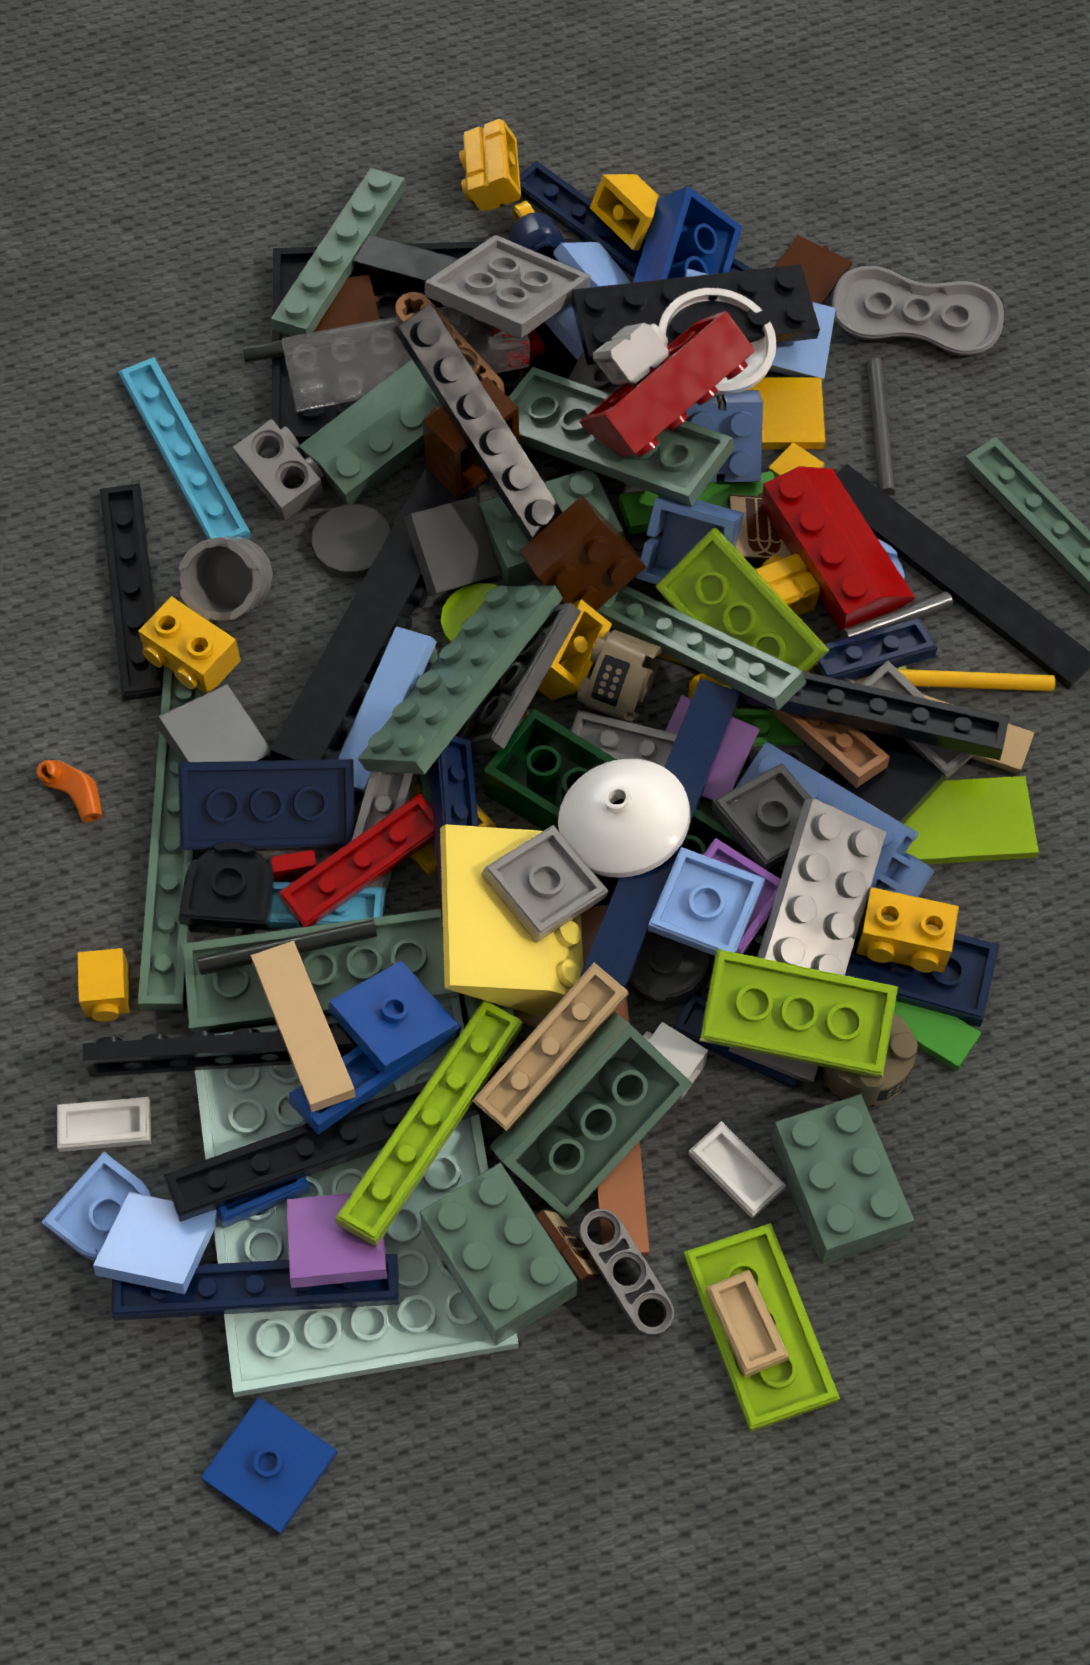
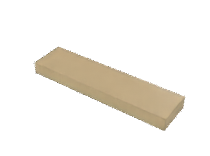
[251,941,356,1113]
[472,962,629,1132]

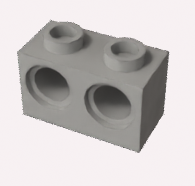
[233,419,324,520]

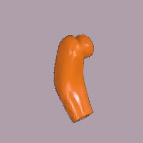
[36,760,103,823]

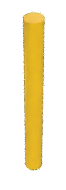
[897,669,1055,692]

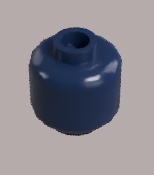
[509,212,565,261]

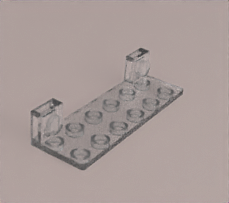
[282,307,530,412]

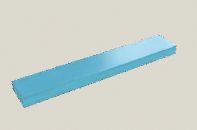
[118,357,251,540]

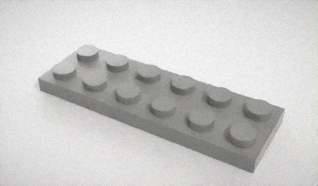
[729,798,886,1083]

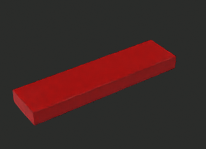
[278,793,435,927]

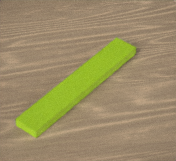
[335,1000,523,1247]

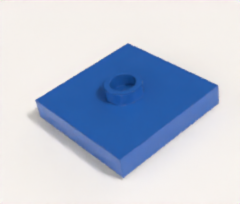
[327,960,457,1075]
[201,1397,338,1535]

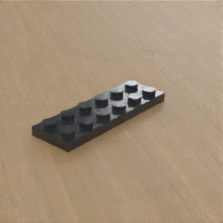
[571,264,820,365]

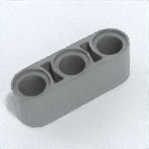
[579,1209,674,1335]

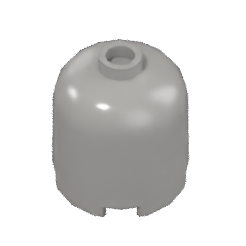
[179,536,273,621]

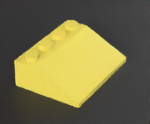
[440,824,584,1018]

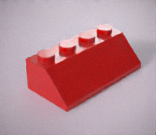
[579,311,756,457]
[761,466,915,631]

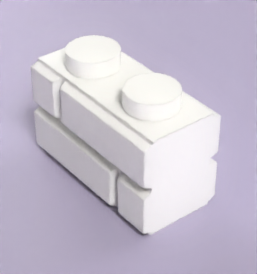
[593,323,669,385]

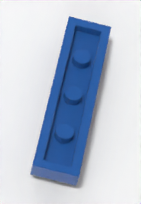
[289,1012,461,1134]

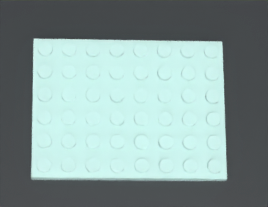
[195,997,519,1397]

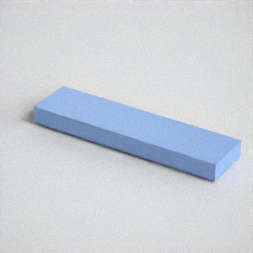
[338,626,437,793]

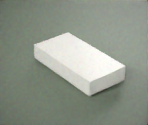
[57,1097,151,1152]
[688,1121,786,1219]

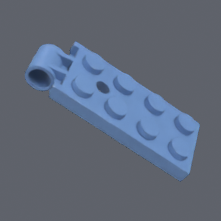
[735,741,935,897]

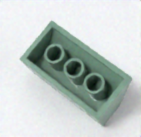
[299,360,442,504]
[489,1011,693,1220]

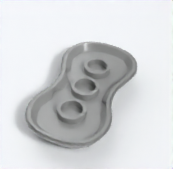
[832,266,1004,356]

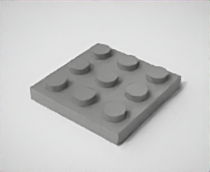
[425,235,591,338]

